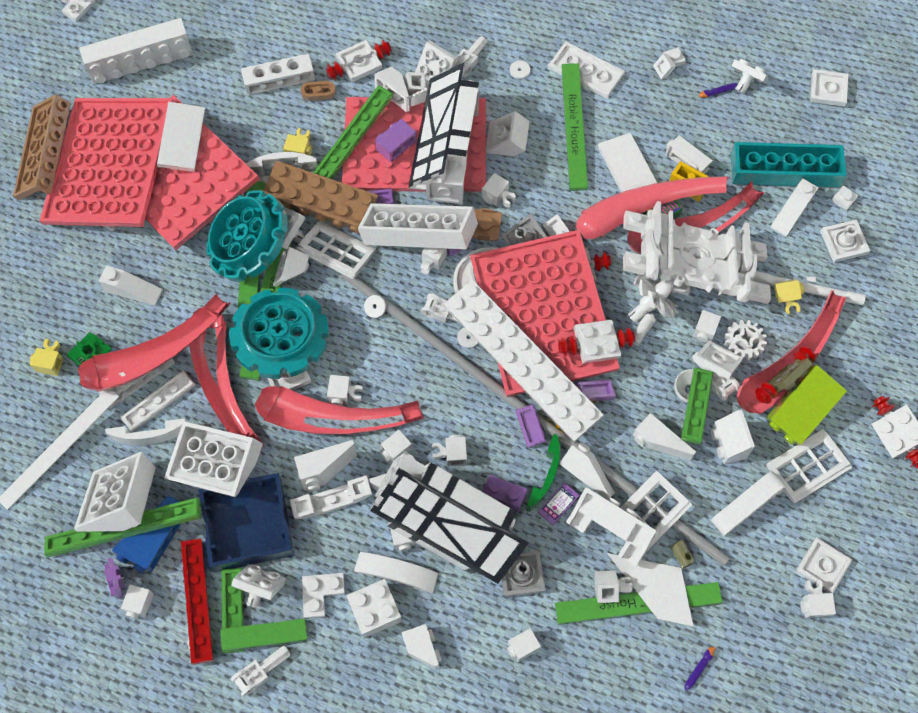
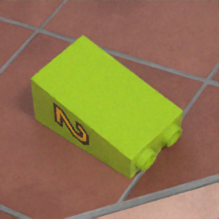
[766,365,847,445]

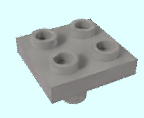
[501,214,547,246]
[502,550,545,597]

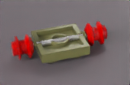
[755,346,816,404]

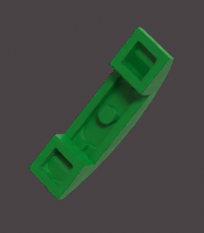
[526,434,560,512]

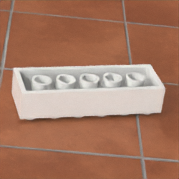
[79,18,193,84]
[358,203,478,249]

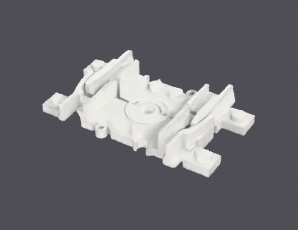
[623,201,771,304]

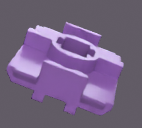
[104,558,126,599]

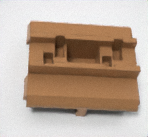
[472,208,502,242]

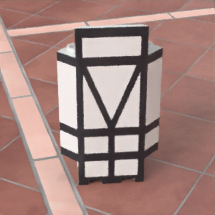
[408,62,479,205]
[370,453,529,584]

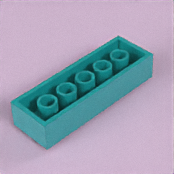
[730,142,847,187]

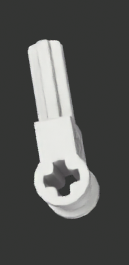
[454,36,487,78]
[420,294,460,323]
[692,352,740,401]
[231,646,291,697]

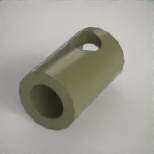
[670,540,695,569]

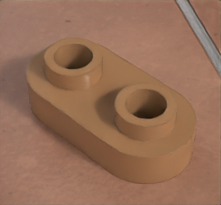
[300,81,336,101]

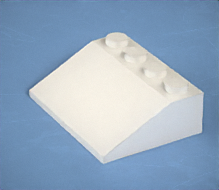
[164,421,263,497]
[74,451,156,532]

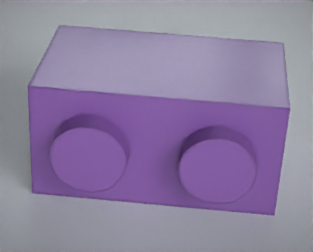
[375,119,417,163]
[482,475,527,514]

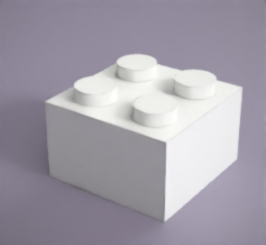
[346,579,402,638]

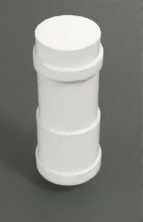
[633,313,656,346]

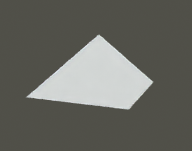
[607,553,693,626]

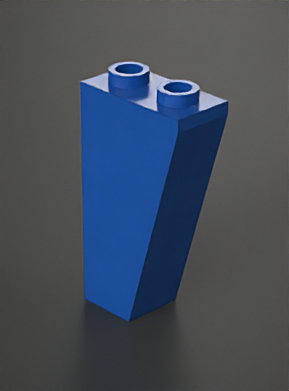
[112,496,182,574]

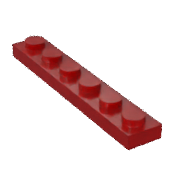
[181,538,214,665]

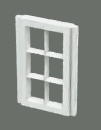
[296,221,376,279]
[766,429,852,504]
[620,471,692,552]

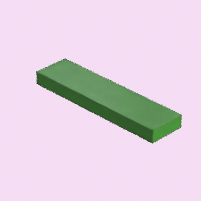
[681,367,713,445]
[222,568,244,654]
[220,619,307,652]

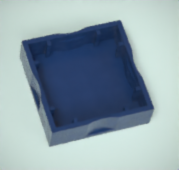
[199,473,294,573]

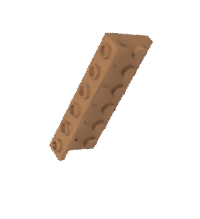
[13,94,70,200]
[261,161,378,234]

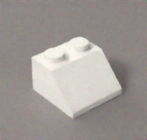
[486,111,530,156]
[711,410,755,464]

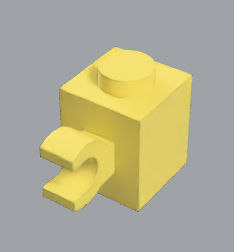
[283,128,312,156]
[773,279,804,314]
[30,339,64,376]

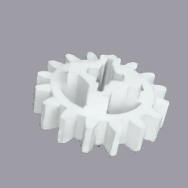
[724,320,767,361]

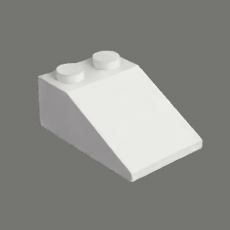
[294,440,357,492]

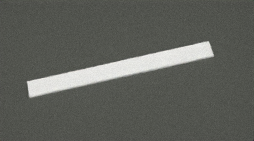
[0,389,119,510]

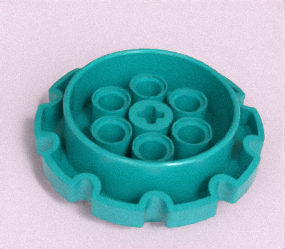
[207,190,288,282]
[229,288,329,379]

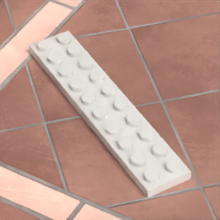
[444,280,604,443]

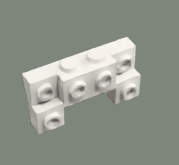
[566,487,658,567]

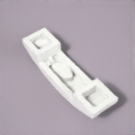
[246,152,318,176]
[105,418,187,445]
[290,475,372,520]
[354,552,438,593]

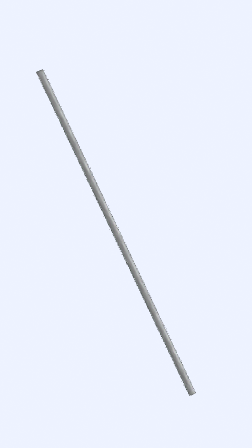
[341,273,730,566]

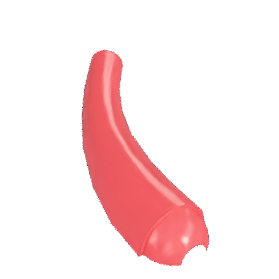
[576,176,729,239]
[627,181,764,254]
[737,290,846,414]
[78,294,231,392]
[189,307,264,449]
[255,386,424,434]

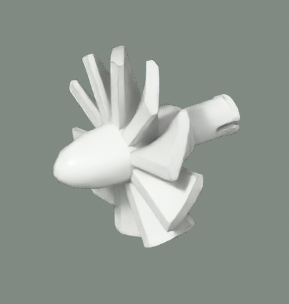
[628,274,679,323]

